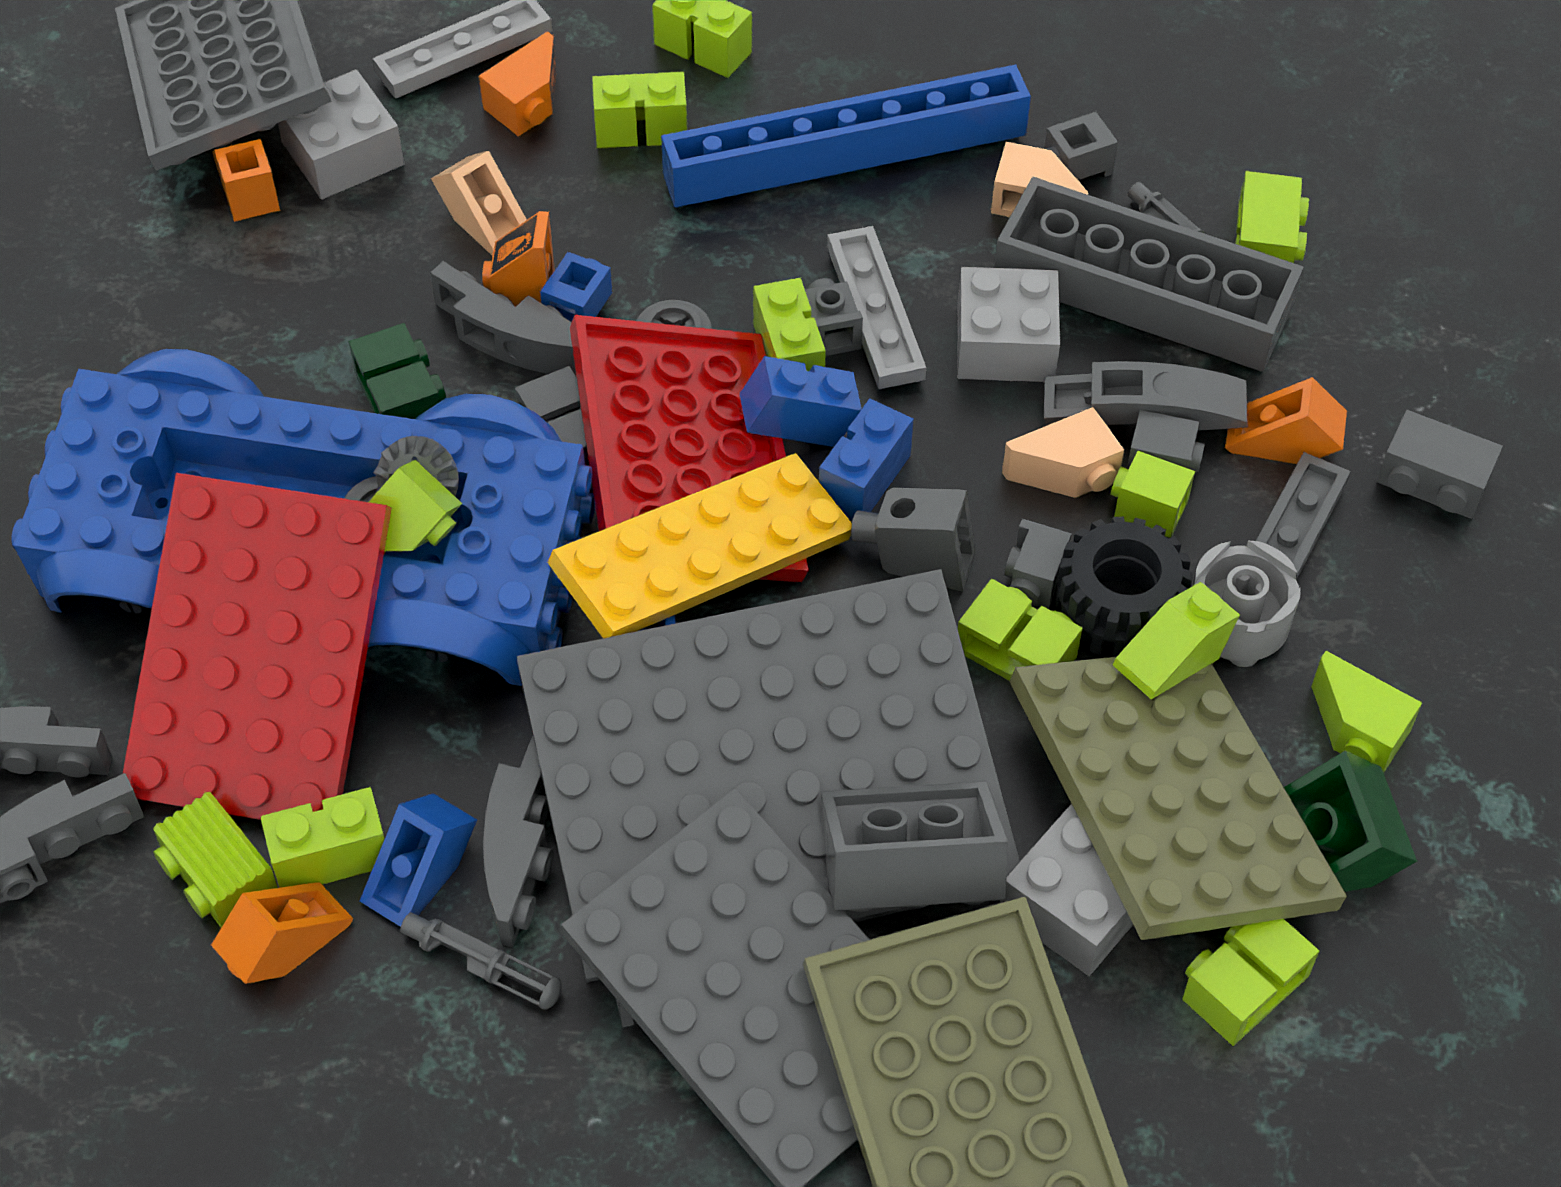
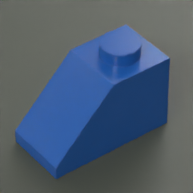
[360,793,477,927]

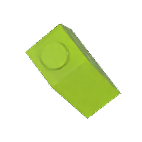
[369,460,462,551]
[1113,582,1240,700]
[1311,651,1422,773]

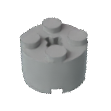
[1192,540,1300,667]

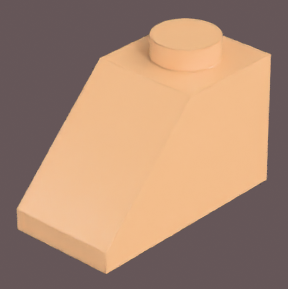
[991,142,1089,217]
[431,150,527,256]
[1002,407,1124,498]

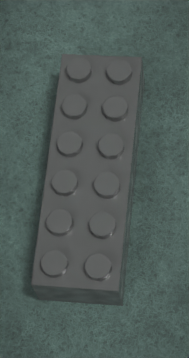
[994,176,1304,372]

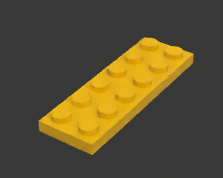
[547,453,852,638]

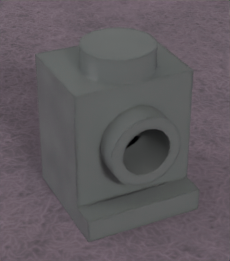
[1044,112,1118,180]
[805,278,863,356]
[1004,518,1072,609]

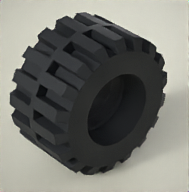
[1054,517,1193,657]

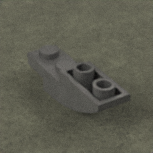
[430,261,577,377]
[1044,361,1248,430]
[0,706,112,777]
[483,735,554,948]
[0,773,144,903]

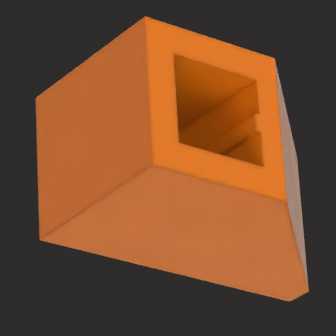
[213,139,280,222]

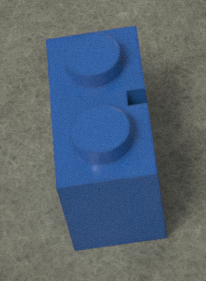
[739,356,862,447]
[819,398,914,520]

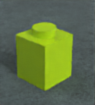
[1111,451,1195,538]

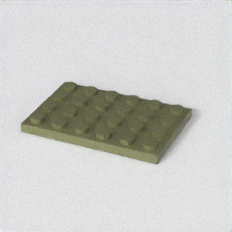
[1010,657,1347,940]
[803,896,1128,1187]

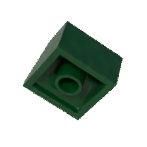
[1284,750,1418,892]

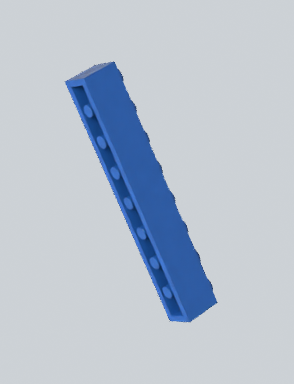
[661,65,1031,207]

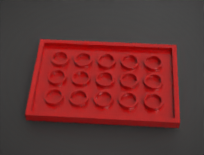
[570,315,808,582]
[123,473,392,820]

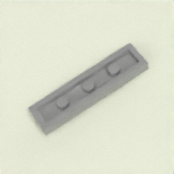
[372,0,552,98]
[827,226,926,389]

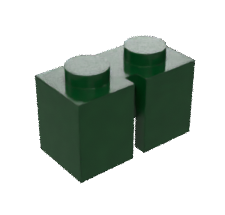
[348,323,447,419]

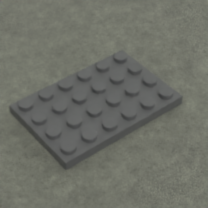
[115,0,332,171]
[559,788,870,1187]

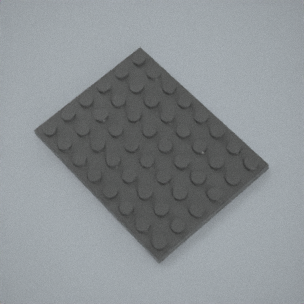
[517,569,1020,983]

